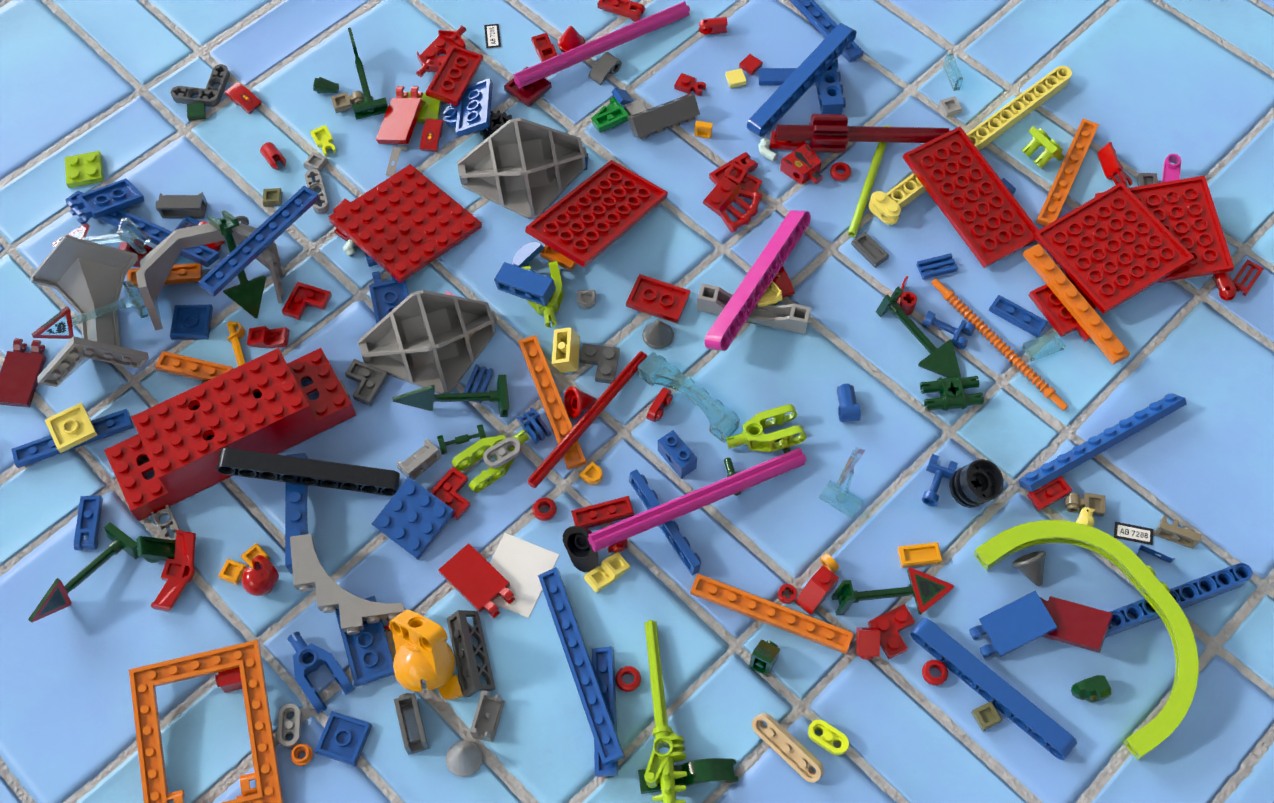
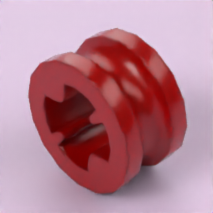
[778,584,797,604]

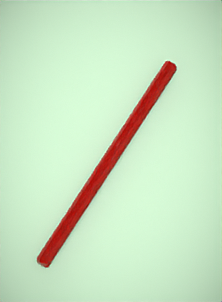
[528,351,647,488]

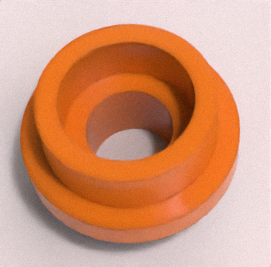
[291,744,313,766]

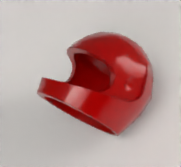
[241,555,279,596]

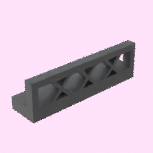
[447,610,495,697]

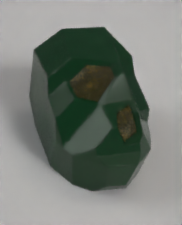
[1071,675,1112,703]

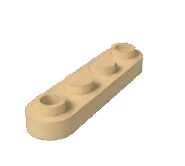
[752,713,824,782]

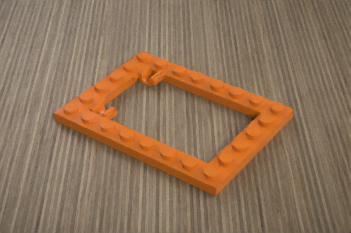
[129,640,283,803]

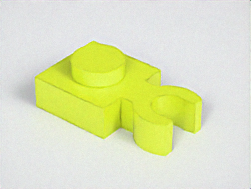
[310,125,336,157]

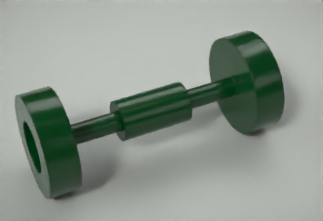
[437,424,486,455]

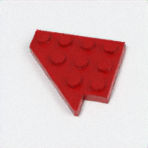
[1028,274,1096,342]

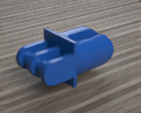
[516,407,552,444]

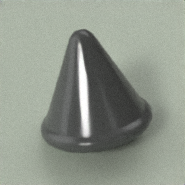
[642,320,674,349]
[1012,551,1046,586]

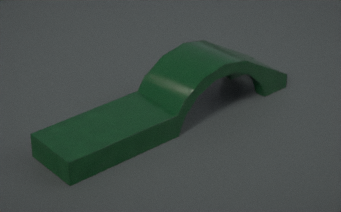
[638,758,739,794]

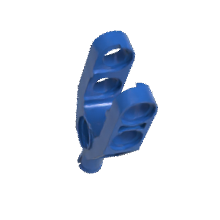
[287,632,355,714]

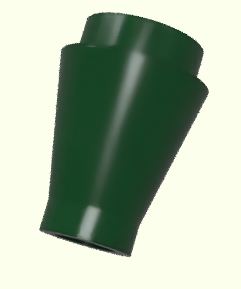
[313,77,339,94]

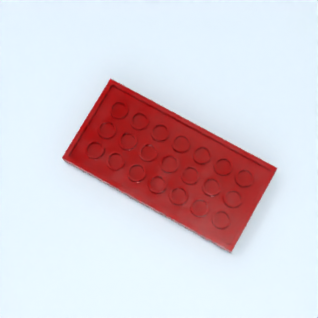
[902,126,1039,268]
[525,160,668,267]

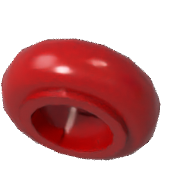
[830,162,852,181]
[532,497,557,521]
[922,660,948,686]
[615,666,641,692]

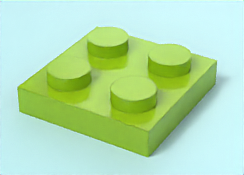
[65,151,104,188]

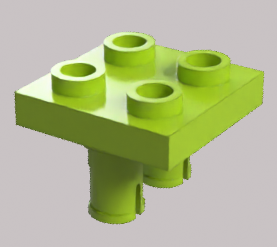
[1021,126,1065,169]

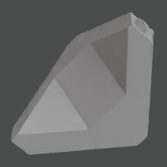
[457,118,587,219]
[358,290,497,394]

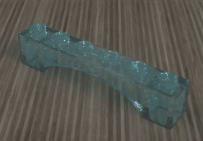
[638,352,740,443]

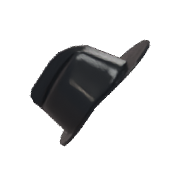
[563,526,598,572]

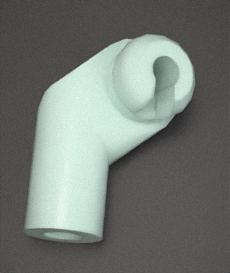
[758,138,777,162]
[343,239,357,256]

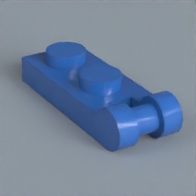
[73,495,103,550]

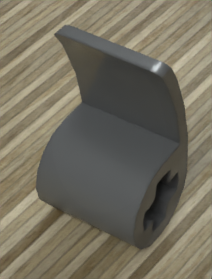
[589,52,622,85]

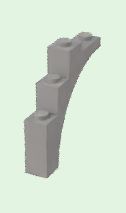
[290,534,405,635]

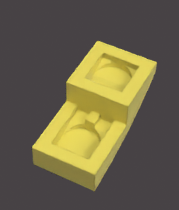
[584,552,630,593]

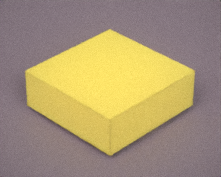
[725,68,746,88]

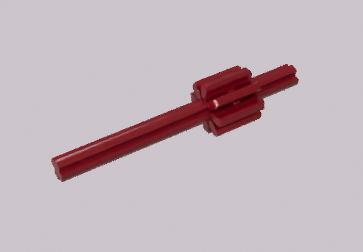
[775,114,949,153]

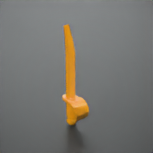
[227,321,245,366]

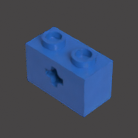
[657,430,697,479]

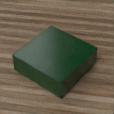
[187,102,206,121]

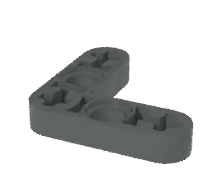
[170,64,230,107]

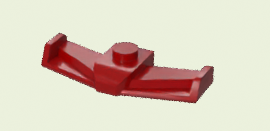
[151,530,196,612]

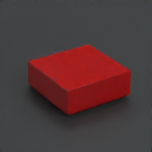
[739,54,763,75]

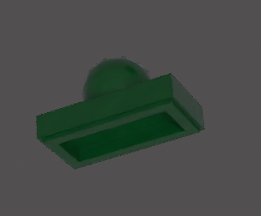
[136,536,176,563]

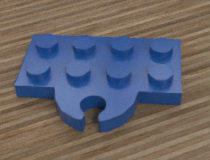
[443,78,493,137]

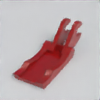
[1097,142,1133,187]

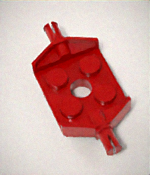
[416,25,466,77]

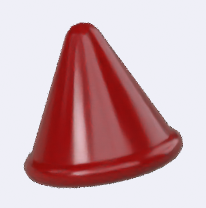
[558,26,585,52]
[564,386,597,419]

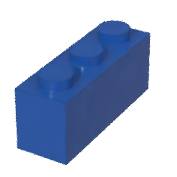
[494,262,556,306]

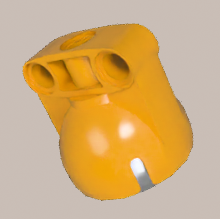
[389,609,455,692]

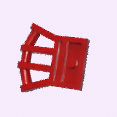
[703,176,763,233]

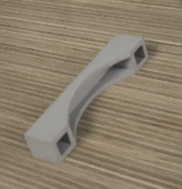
[697,283,811,335]

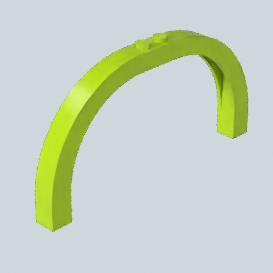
[974,520,1199,760]

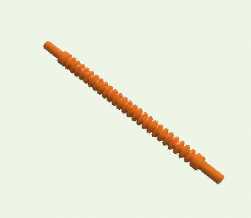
[931,278,1069,411]

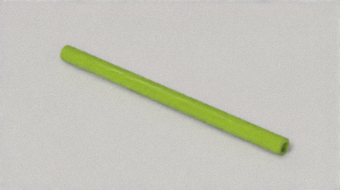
[848,125,891,237]

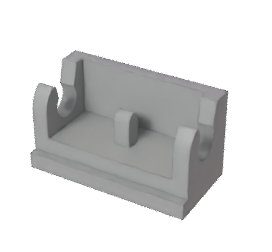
[397,439,441,480]
[470,690,505,743]

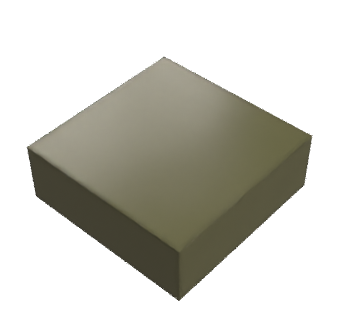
[262,188,282,207]
[971,701,1002,731]

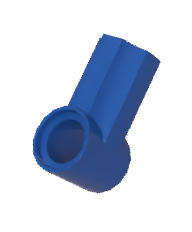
[837,384,861,422]

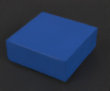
[612,88,633,105]

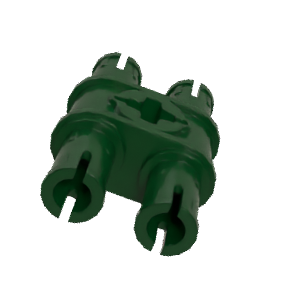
[920,375,984,411]

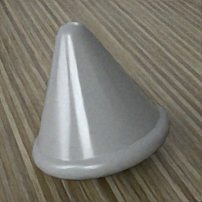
[446,740,483,777]

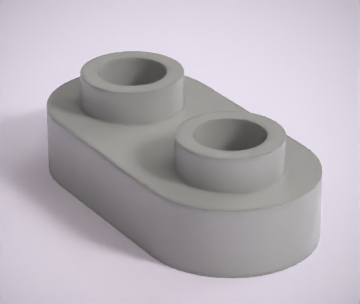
[483,437,521,468]
[278,703,302,748]

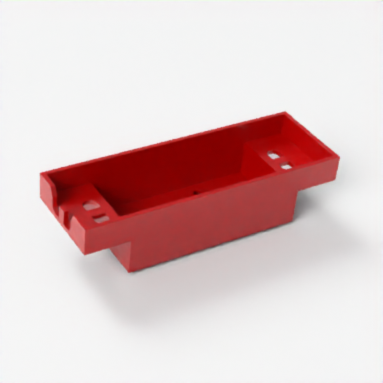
[104,348,356,521]

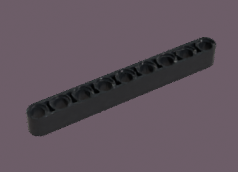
[217,448,400,496]

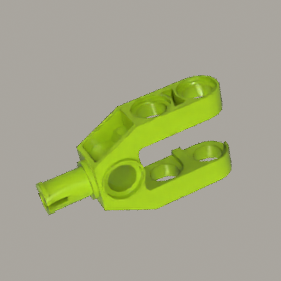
[521,261,564,328]
[725,404,807,452]
[451,430,530,493]

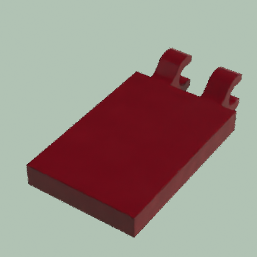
[0,338,46,408]
[1040,596,1113,653]

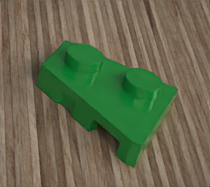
[591,97,629,133]

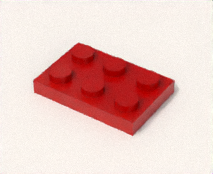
[626,274,691,324]

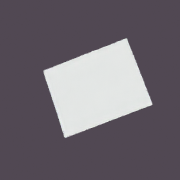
[490,533,559,618]

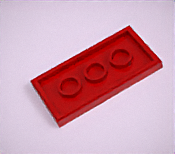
[426,45,483,106]

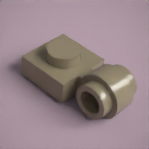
[331,91,364,113]
[1065,493,1105,517]

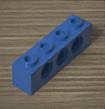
[815,59,846,115]

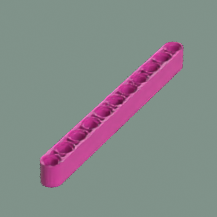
[705,210,811,351]

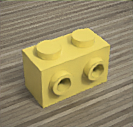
[552,327,580,373]

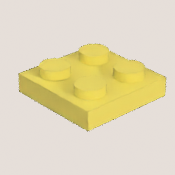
[45,402,97,453]

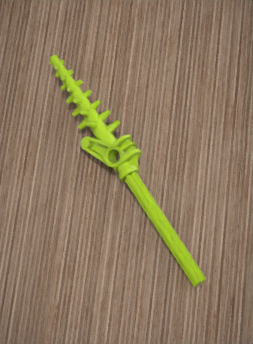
[644,620,687,803]

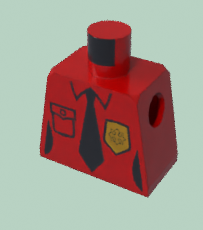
[780,143,823,184]

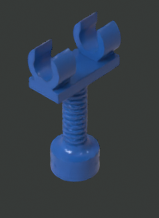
[922,311,976,350]
[922,454,958,506]

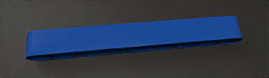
[747,23,857,137]
[1106,563,1253,638]
[910,618,1077,760]

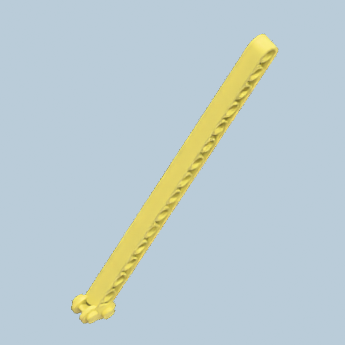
[868,66,1072,225]

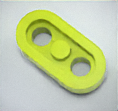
[808,720,849,756]

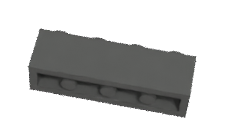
[627,94,700,139]

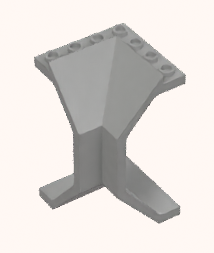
[136,223,284,331]
[31,235,149,387]

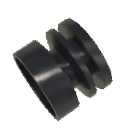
[949,459,1004,508]

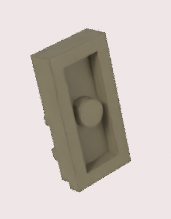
[1153,515,1202,549]

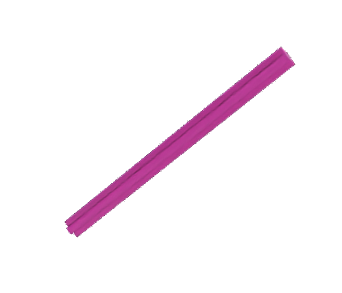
[513,1,690,88]
[588,448,806,552]

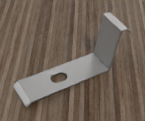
[385,145,407,176]

